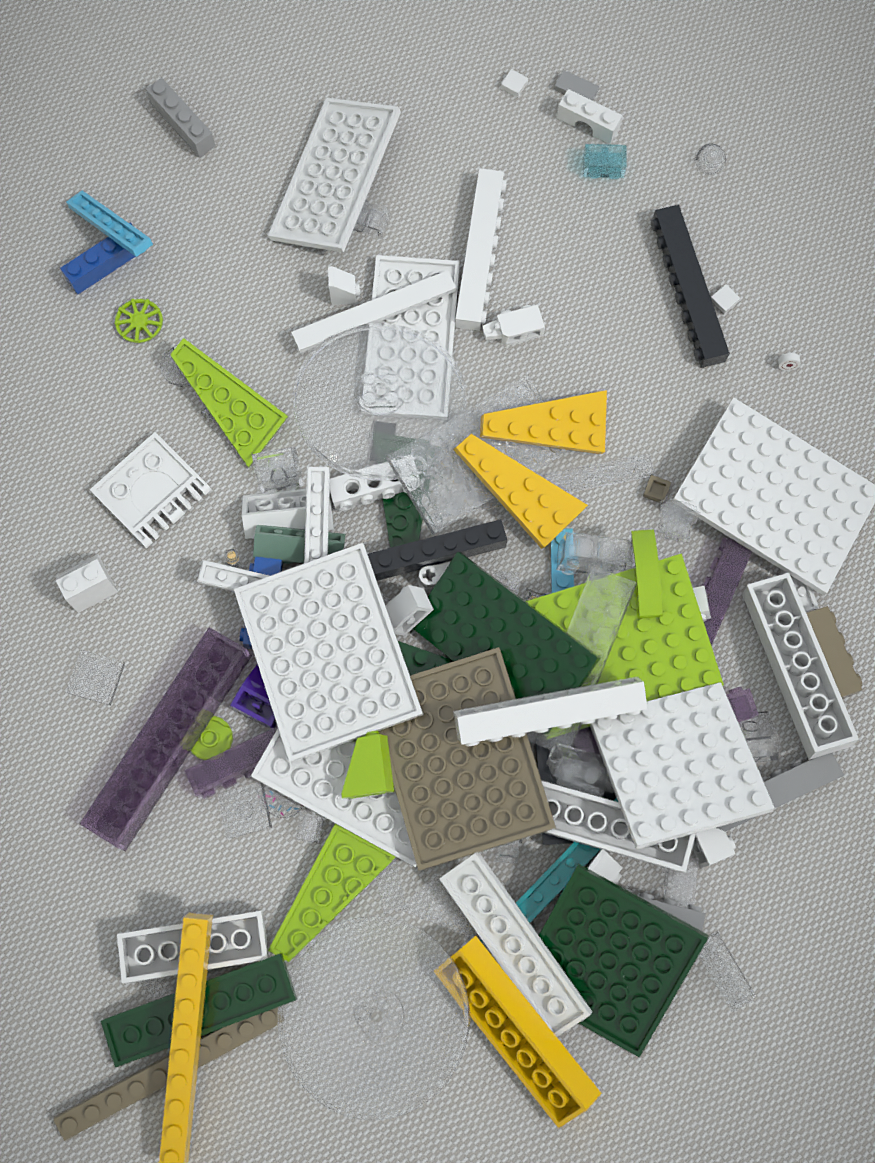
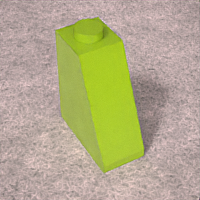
[341,731,394,799]

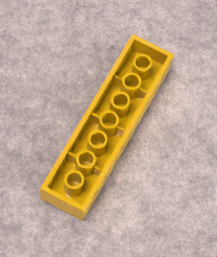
[434,936,602,1128]

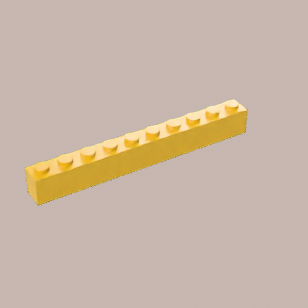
[159,913,213,1163]

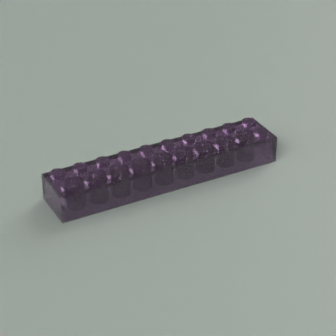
[80,627,252,852]

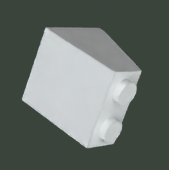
[56,554,118,613]

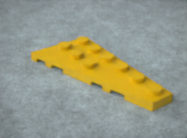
[480,390,607,454]
[453,434,588,549]

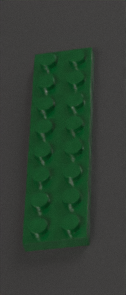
[101,953,298,1068]

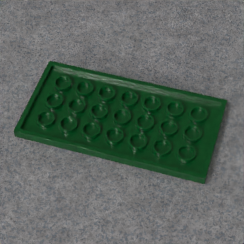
[413,552,601,734]

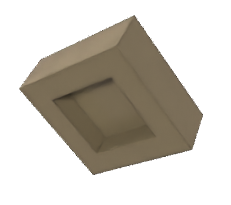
[643,475,671,504]

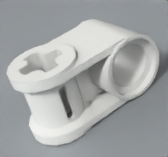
[417,561,451,591]

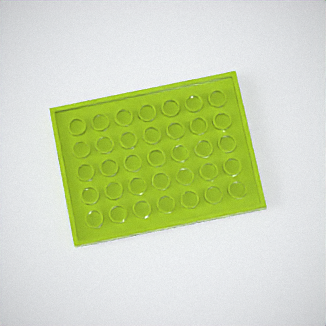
[526,553,724,739]

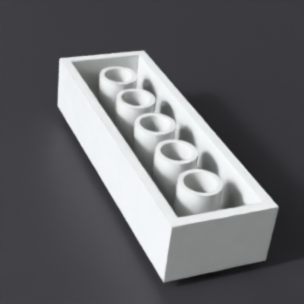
[117,911,269,984]

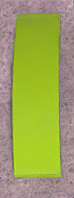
[631,529,663,618]

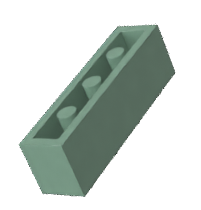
[253,525,346,564]

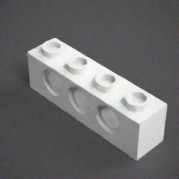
[330,455,420,511]

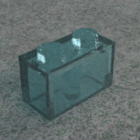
[583,144,627,179]

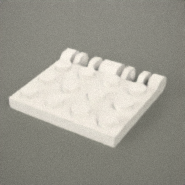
[90,432,212,549]

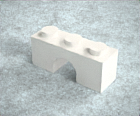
[557,89,623,144]

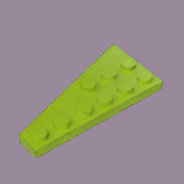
[170,338,288,468]
[268,823,396,962]

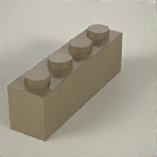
[806,606,863,699]

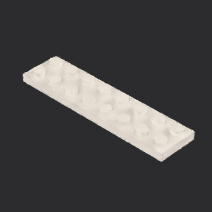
[439,852,592,1037]

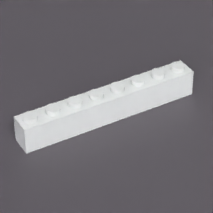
[455,168,507,331]
[453,677,647,746]

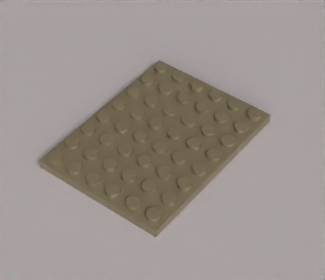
[379,647,556,871]

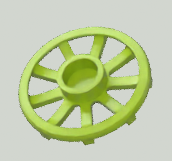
[115,298,163,343]

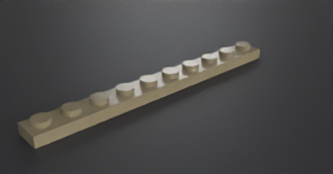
[53,1007,284,1141]

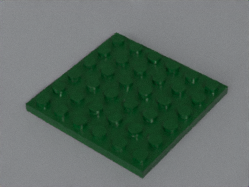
[538,863,709,1058]

